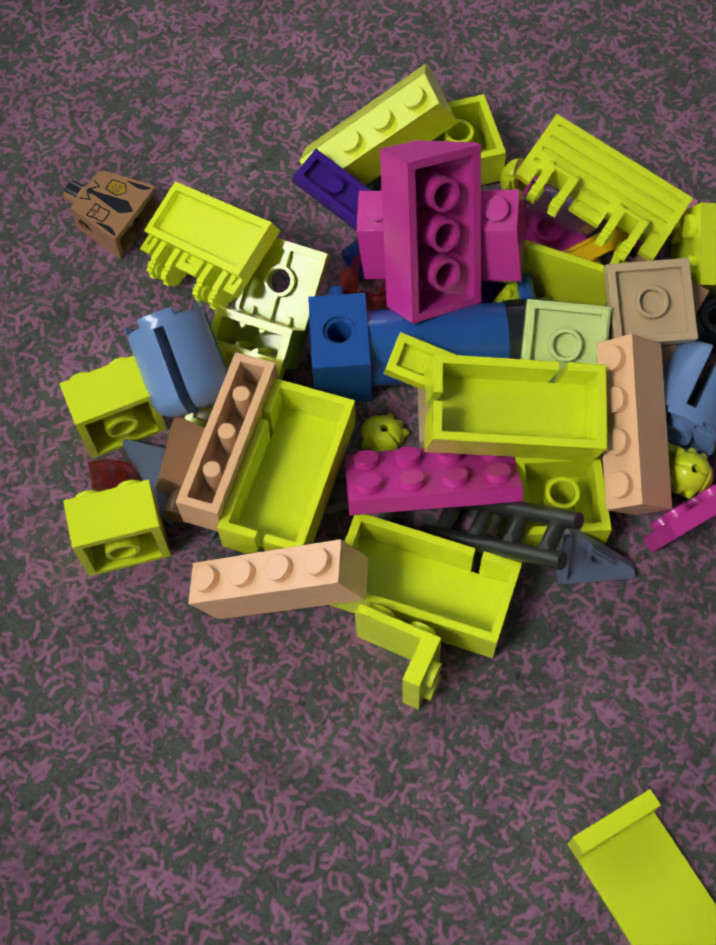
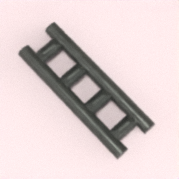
[419,501,584,570]

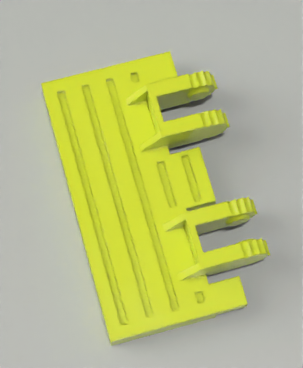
[514,114,693,261]
[140,181,281,311]

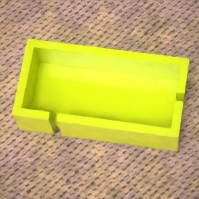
[424,354,607,461]
[217,378,356,554]
[330,514,522,659]

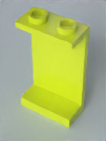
[500,240,629,306]
[568,789,716,945]

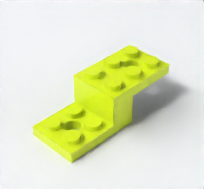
[185,238,331,428]

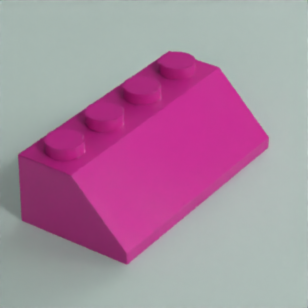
[380,140,481,324]
[356,190,527,282]

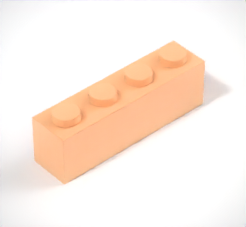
[596,334,672,515]
[176,352,278,531]
[188,539,368,619]

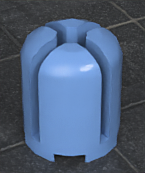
[124,300,228,417]
[663,341,716,457]

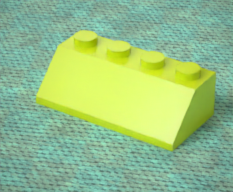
[300,63,458,185]

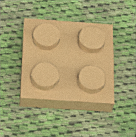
[603,258,698,345]

